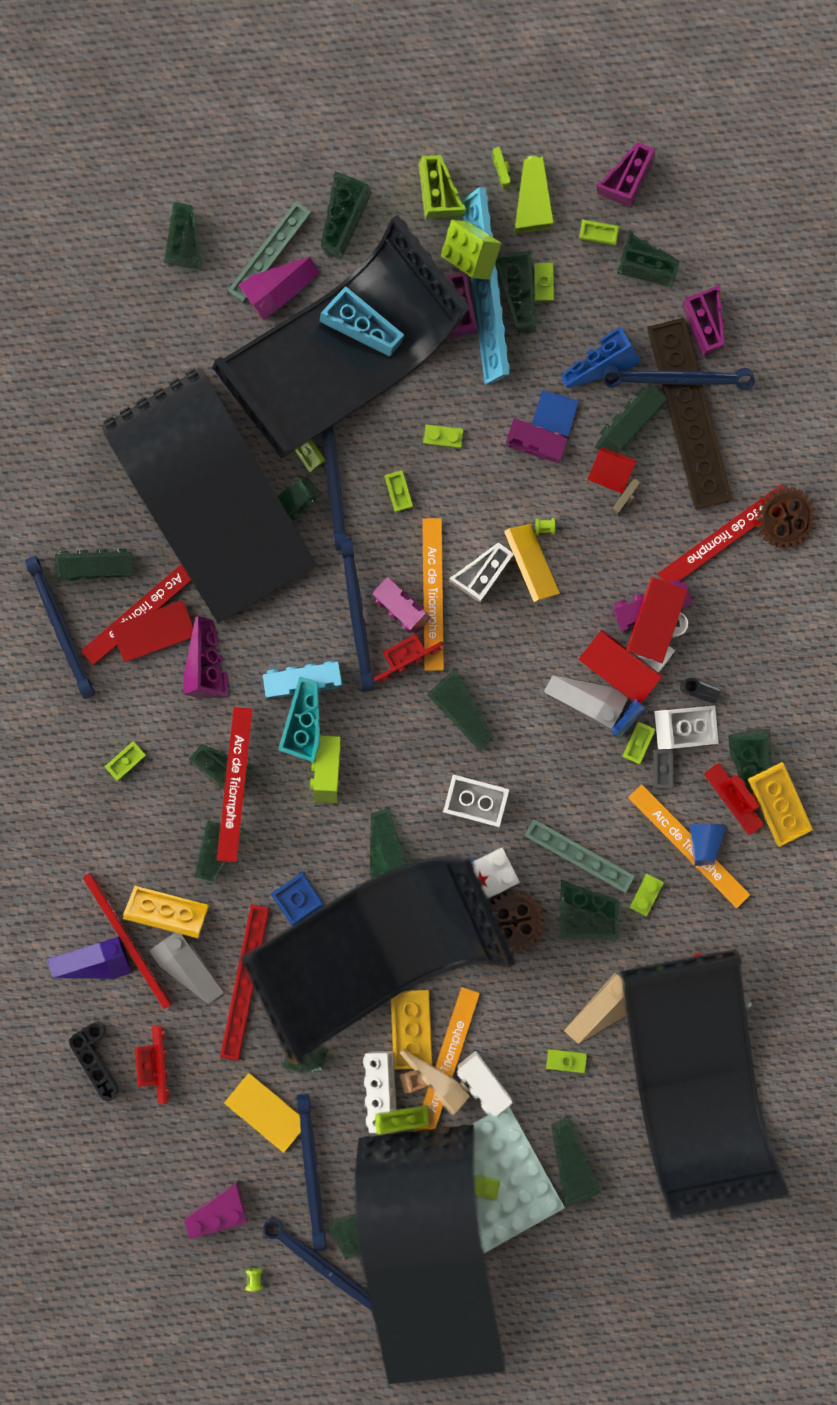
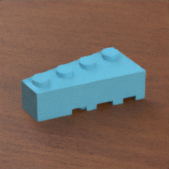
[319,286,404,356]
[263,661,343,699]

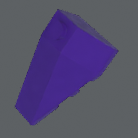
[47,937,132,979]

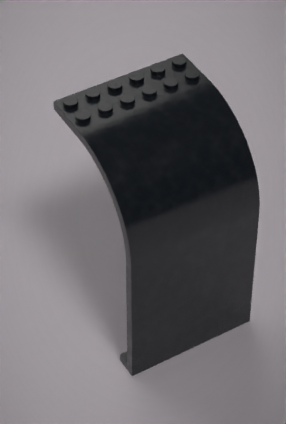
[212,215,469,459]
[101,368,317,623]
[240,856,516,1065]
[620,948,790,1219]
[355,1125,505,1385]

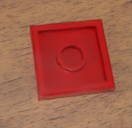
[587,447,636,494]

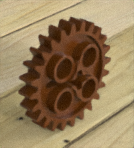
[755,486,817,549]
[490,890,546,953]

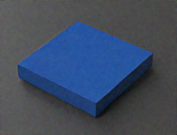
[532,390,578,438]
[271,872,324,926]

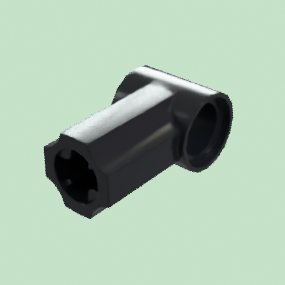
[680,678,720,704]

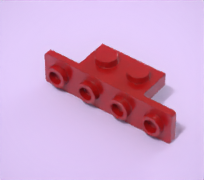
[374,634,444,683]
[704,763,764,835]
[135,1025,169,1105]

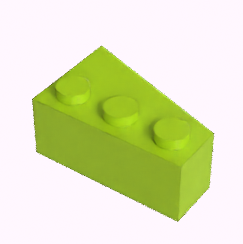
[418,155,466,219]
[310,736,341,803]

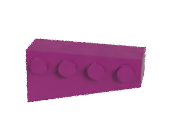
[611,579,693,631]

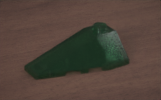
[728,729,772,809]
[370,808,407,878]

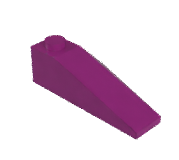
[238,257,320,320]
[183,616,228,698]

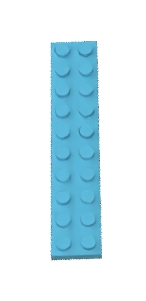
[461,188,510,384]

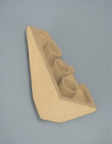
[564,973,627,1044]
[400,1049,470,1115]

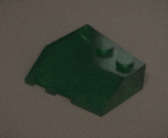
[559,880,619,941]

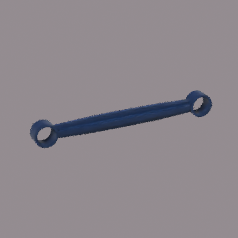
[602,365,755,390]
[322,426,346,551]
[340,538,374,692]
[25,555,95,700]
[297,1093,326,1251]
[263,1217,374,1318]

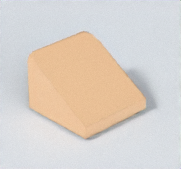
[399,1070,426,1093]

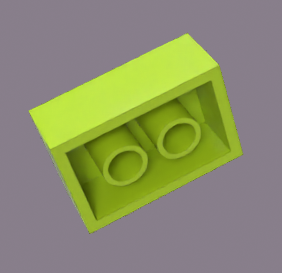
[441,220,501,280]

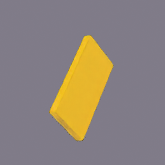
[504,524,560,602]
[748,762,813,847]
[123,886,209,938]
[391,990,432,1070]
[224,1072,301,1153]

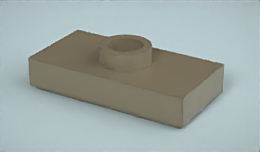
[611,479,640,516]

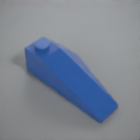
[561,326,641,389]

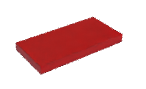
[626,577,688,663]
[111,600,193,662]
[578,629,663,703]

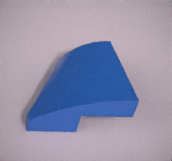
[611,698,647,738]
[690,824,726,866]

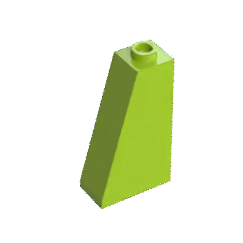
[515,156,553,234]

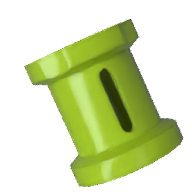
[535,518,555,535]
[245,1268,263,1291]

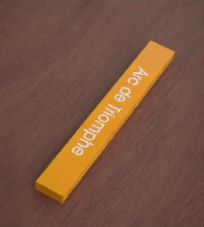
[422,518,444,671]
[628,784,750,908]
[414,987,480,1132]

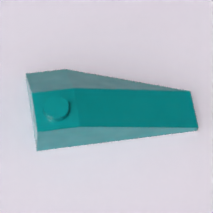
[278,676,320,762]

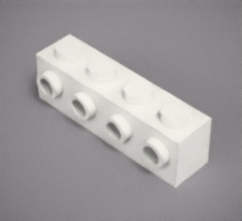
[363,1051,396,1133]

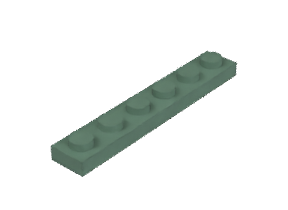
[228,201,311,303]
[524,819,635,893]

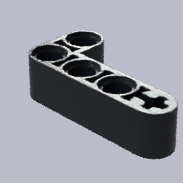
[69,1021,119,1101]

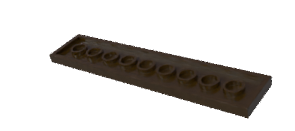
[647,318,733,510]

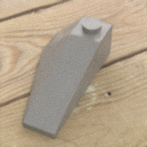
[544,675,628,730]
[149,932,224,1004]

